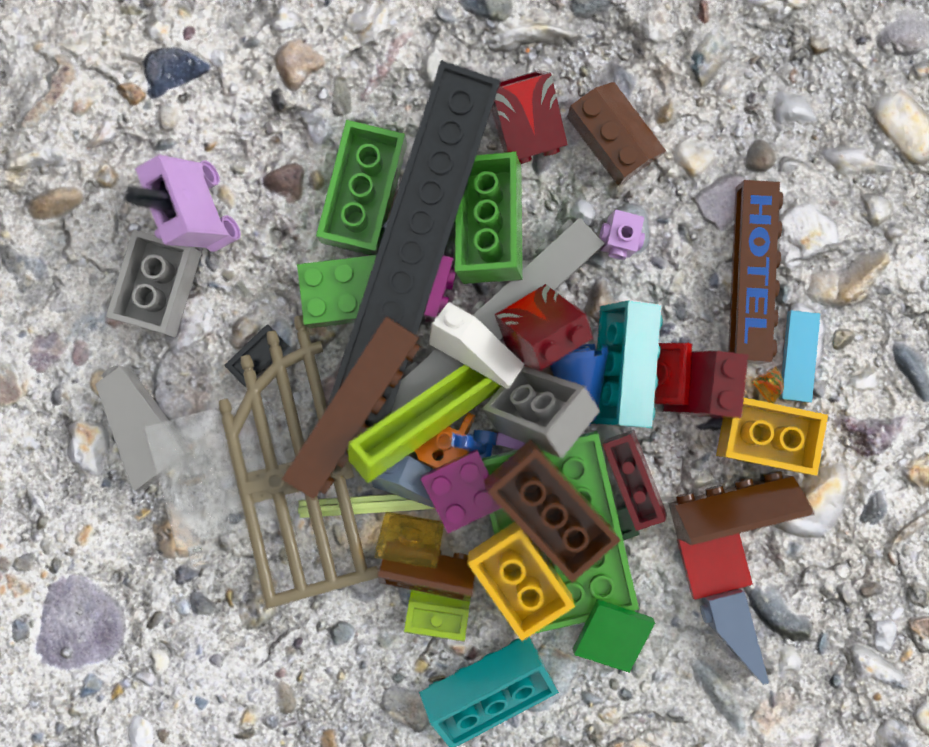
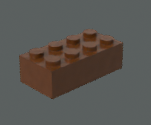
[484,439,621,583]

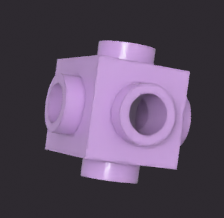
[599,209,645,260]

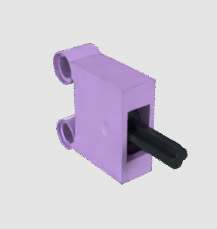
[123,155,241,252]

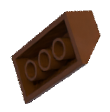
[668,471,814,545]

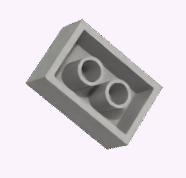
[106,229,201,337]
[482,366,600,458]

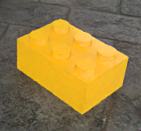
[716,398,828,476]
[468,522,575,641]

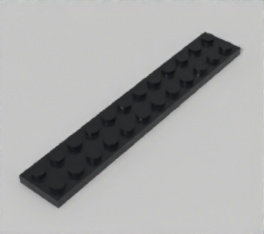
[326,60,501,430]

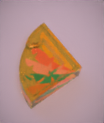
[752,367,784,403]

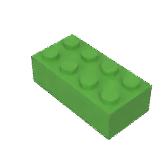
[316,120,407,255]
[455,152,523,284]
[297,255,426,329]

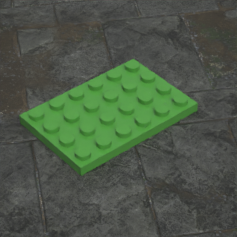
[482,431,639,634]

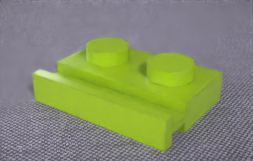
[404,590,471,642]

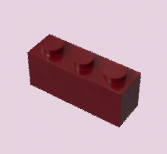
[602,429,667,531]

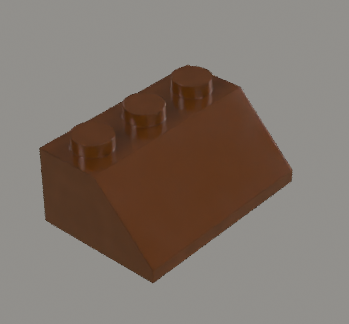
[567,82,666,187]
[378,540,475,602]

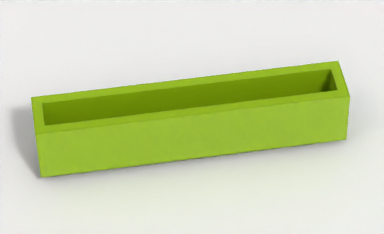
[348,364,502,483]

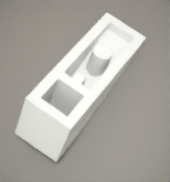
[429,302,524,389]

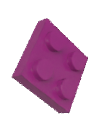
[424,255,456,323]
[420,449,501,534]

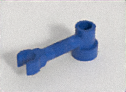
[451,430,497,458]

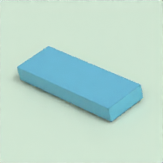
[779,310,821,403]

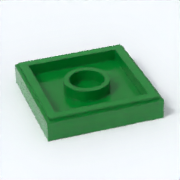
[573,599,655,673]

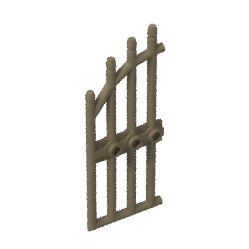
[219,315,378,609]

